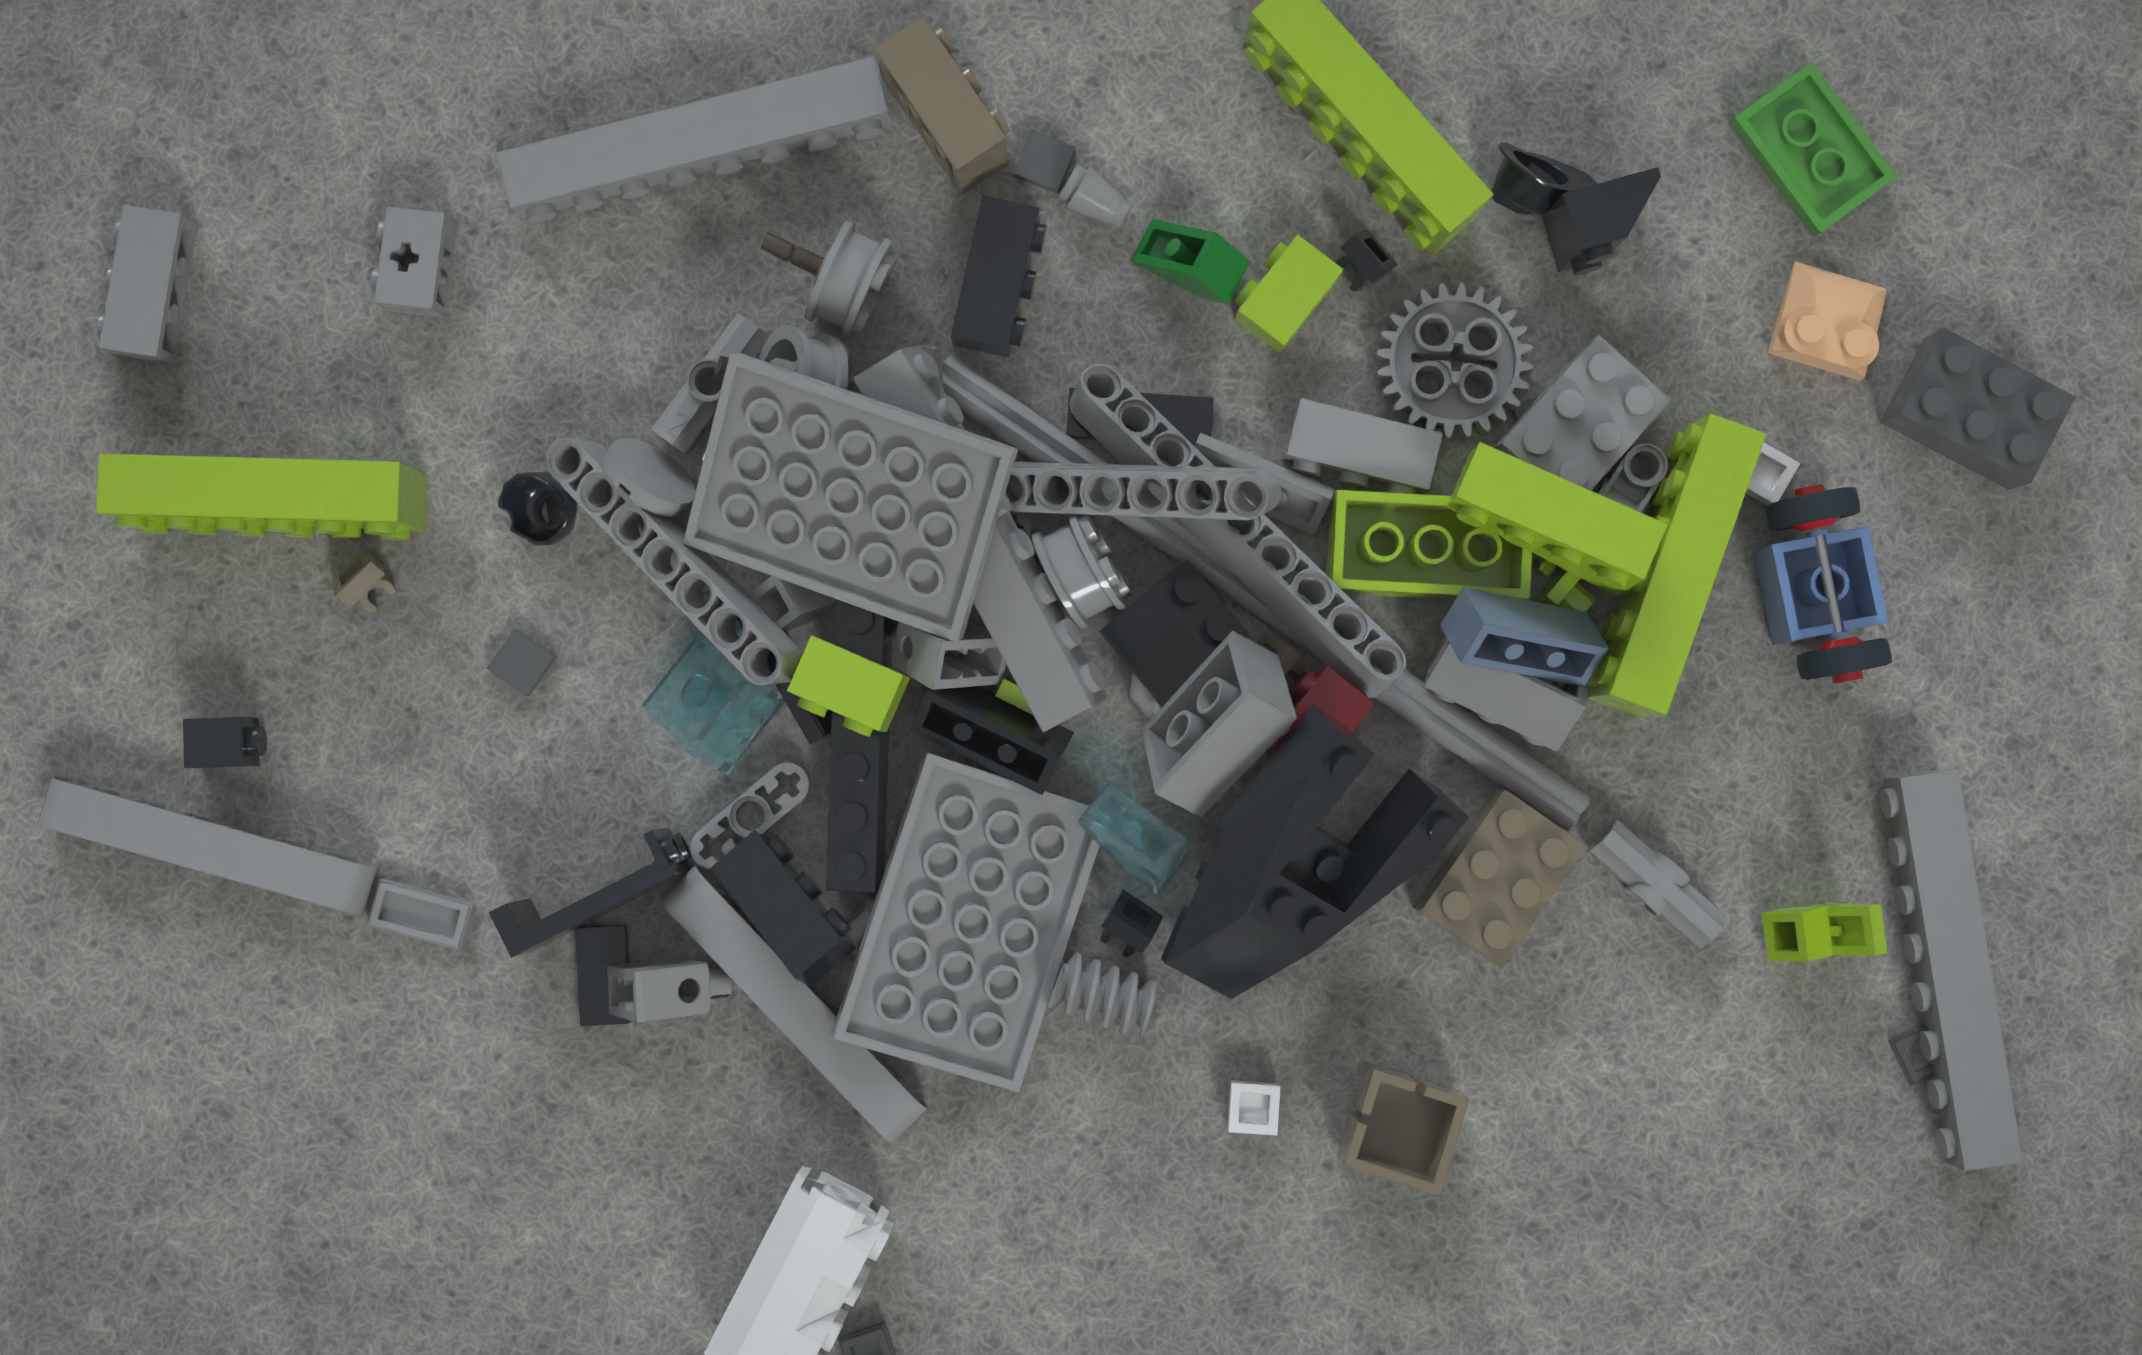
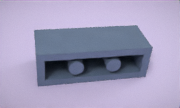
[1440,587,1609,686]

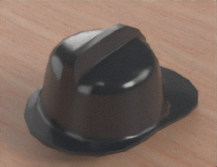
[1491,142,1598,215]

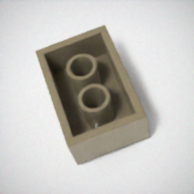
[874,16,1011,195]
[1413,789,1587,968]

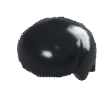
[498,472,577,546]

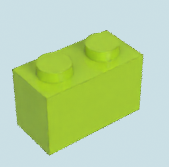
[1234,234,1344,354]
[787,635,910,737]

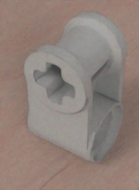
[1593,443,1668,513]

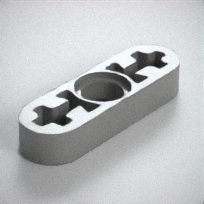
[690,762,811,869]

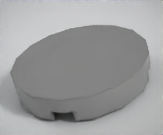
[602,438,696,517]

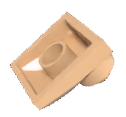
[1768,261,1887,381]

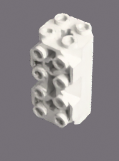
[704,1166,894,1355]

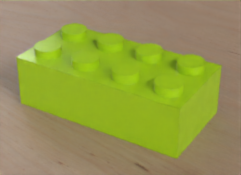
[1326,490,1532,600]

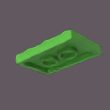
[1729,62,1897,237]

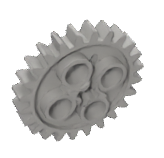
[1374,282,1534,441]

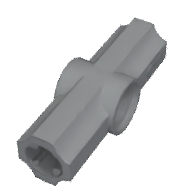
[651,313,769,456]
[1587,820,1728,949]

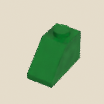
[1130,219,1250,304]

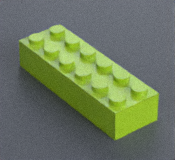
[1244,0,1494,256]
[1587,413,1767,718]
[96,454,428,541]

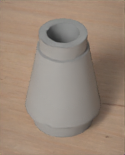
[1057,164,1132,228]

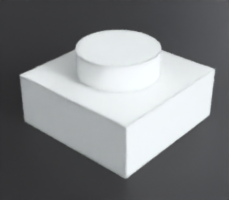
[1746,443,1800,505]
[1227,1080,1281,1136]

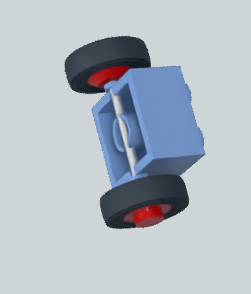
[1753,484,1892,684]

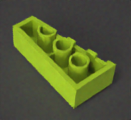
[1447,442,1668,597]

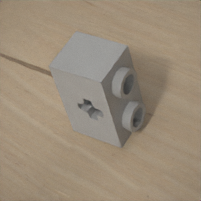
[370,206,457,318]

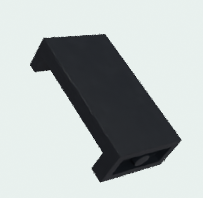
[489,828,692,958]

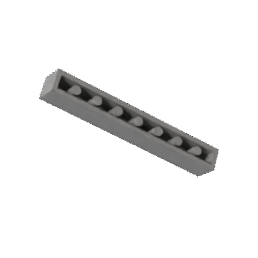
[496,56,892,223]
[853,346,1108,732]
[1879,770,2023,1171]

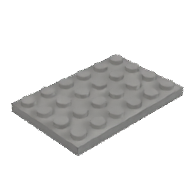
[683,352,1018,642]
[831,752,1110,1093]

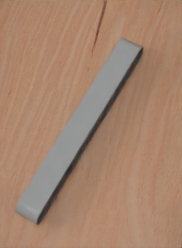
[1069,364,1406,698]

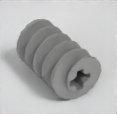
[1047,952,1157,1039]

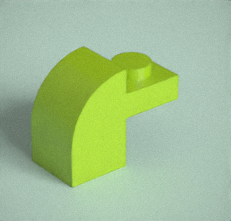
[1761,902,1888,962]

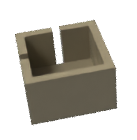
[1337,1062,1469,1196]

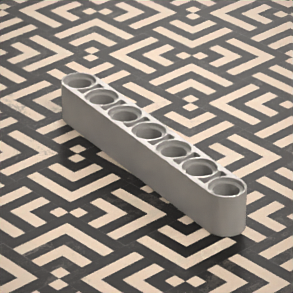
[545,437,802,685]
[1005,462,1282,520]
[37,776,378,914]
[660,864,928,1143]

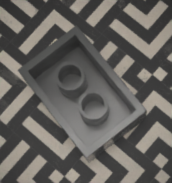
[1880,328,2076,490]

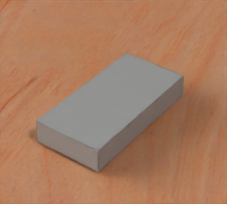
[366,878,476,951]

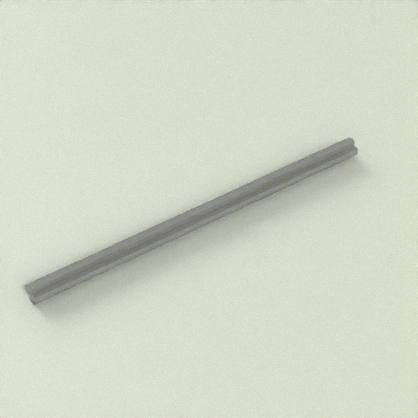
[942,355,1591,831]

